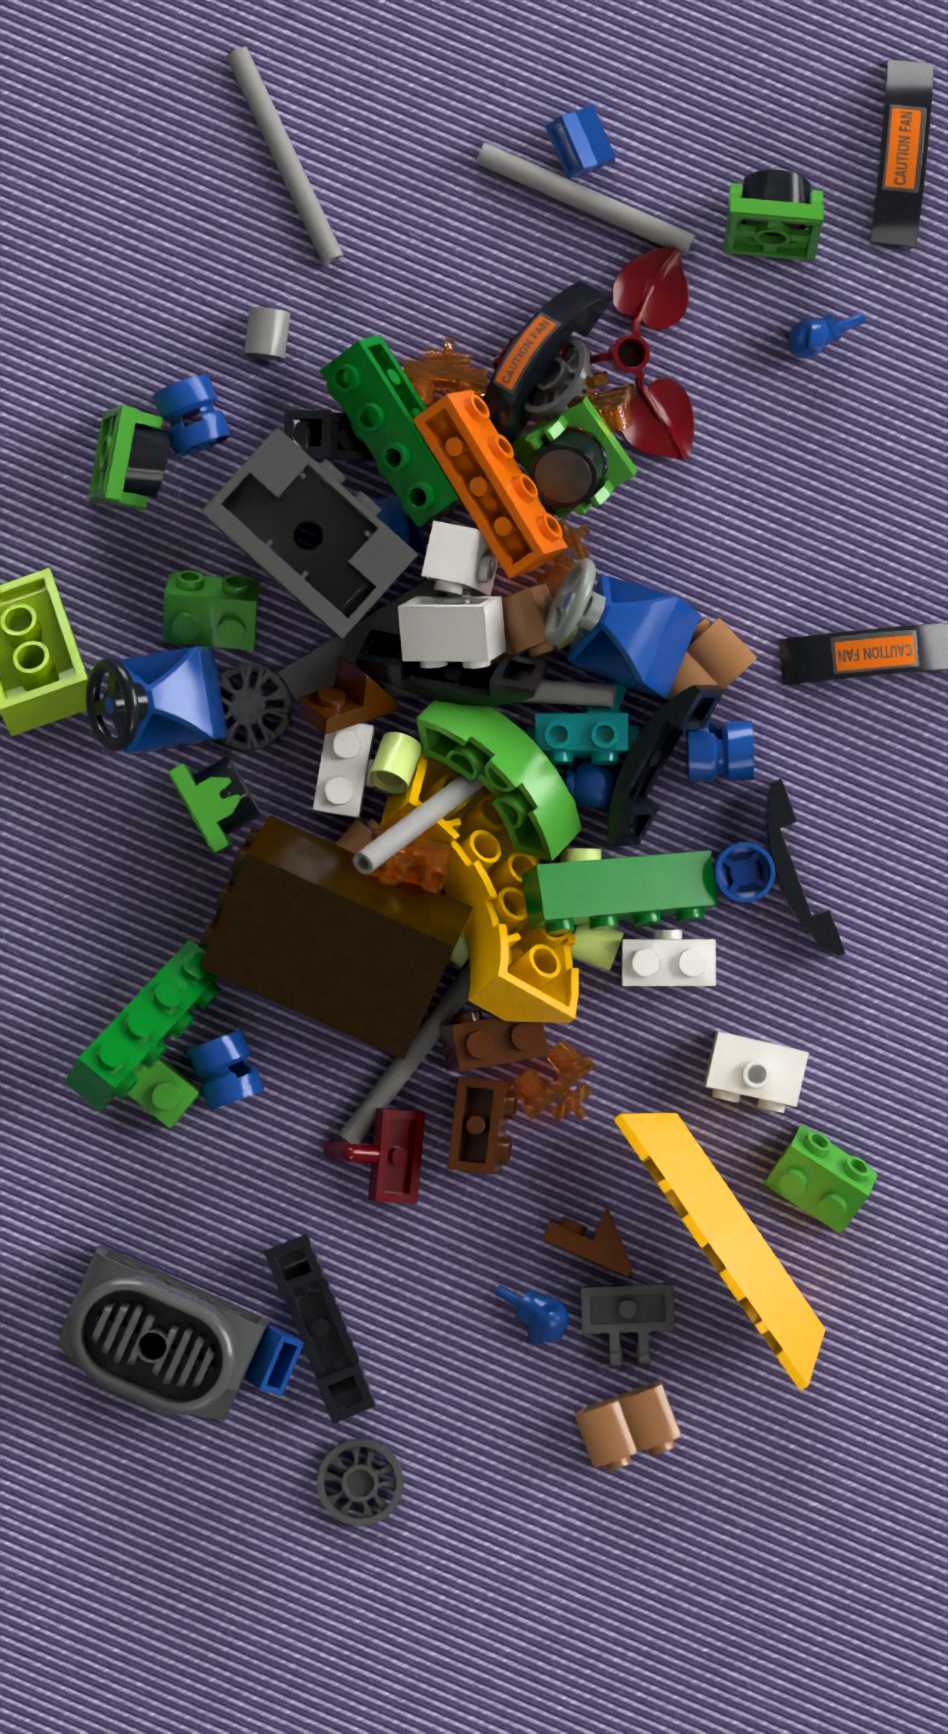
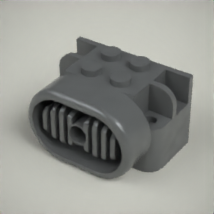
[201,427,418,639]
[56,1245,270,1422]

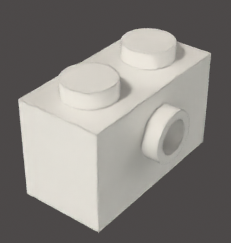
[421,521,498,596]
[398,596,506,669]
[313,723,376,819]
[621,930,716,986]
[704,1031,809,1113]

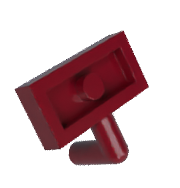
[323,1108,426,1204]

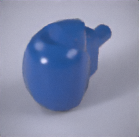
[788,312,866,359]
[563,759,618,809]
[494,1284,569,1344]

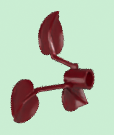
[493,247,695,460]

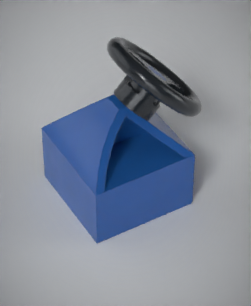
[86,646,228,754]

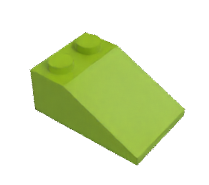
[0,568,88,737]

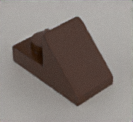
[296,655,398,735]
[543,1205,632,1277]

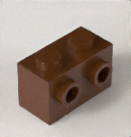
[440,1010,549,1071]
[447,1076,518,1175]

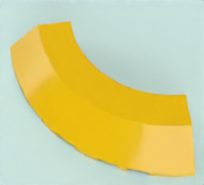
[379,741,579,1023]
[613,1113,826,1392]

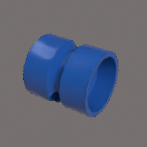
[152,374,231,457]
[686,721,754,782]
[713,843,775,902]
[186,1029,265,1111]

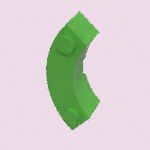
[416,700,582,861]

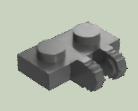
[580,1283,675,1369]

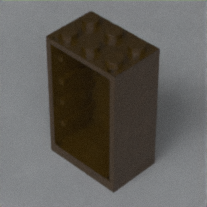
[198,815,473,1060]

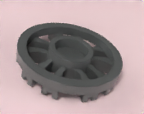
[522,337,594,420]
[218,664,292,751]
[317,1439,403,1526]

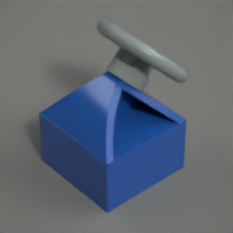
[544,558,701,700]

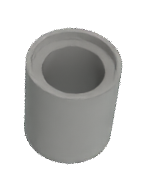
[244,307,290,360]

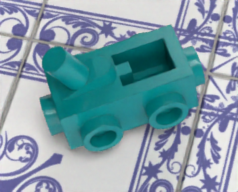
[526,682,638,766]

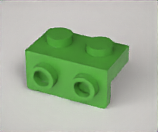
[162,570,261,651]
[763,1125,878,1234]

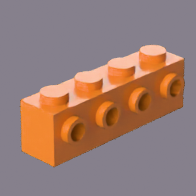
[413,389,568,579]

